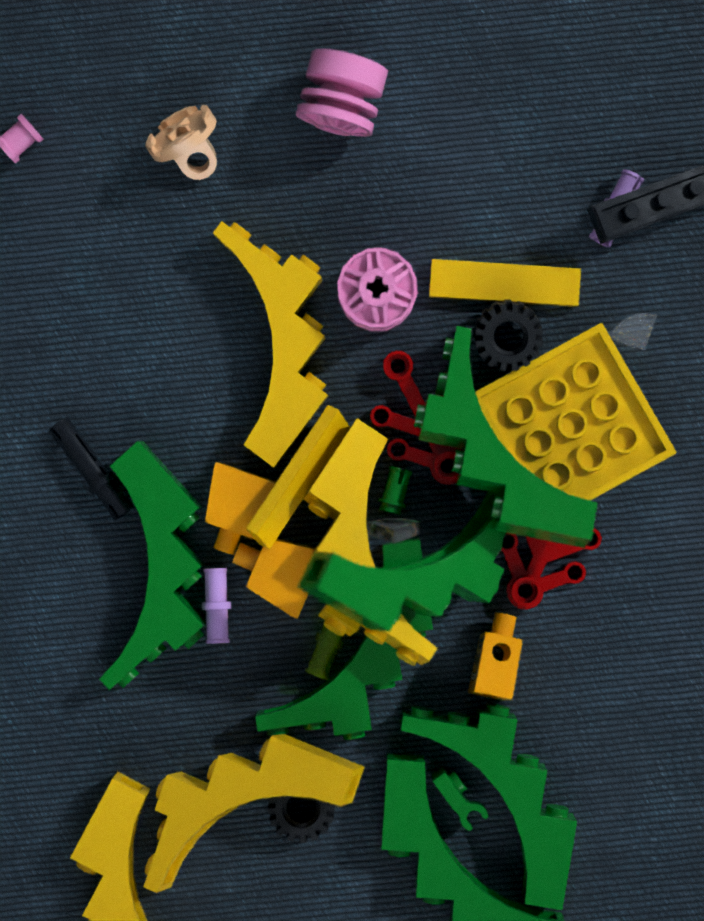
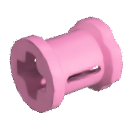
[0,114,44,164]

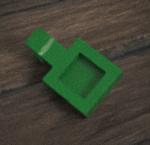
[431,766,489,831]

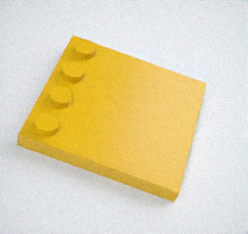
[476,323,677,501]

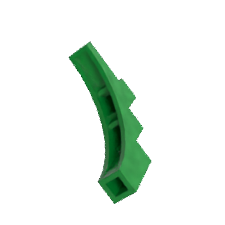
[414,326,597,548]
[100,441,206,690]
[298,491,506,632]
[255,538,433,740]
[400,704,577,910]
[381,753,565,921]

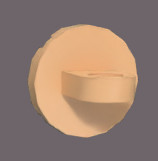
[145,105,217,180]

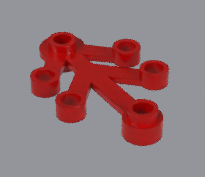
[370,351,462,485]
[501,528,602,609]

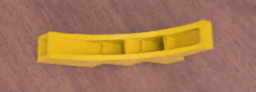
[213,221,328,468]
[303,419,437,666]
[143,734,364,893]
[70,772,150,921]

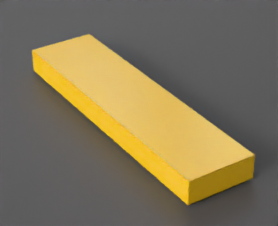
[429,259,581,307]
[246,405,350,550]

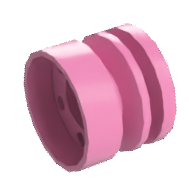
[296,49,388,137]
[338,248,417,332]

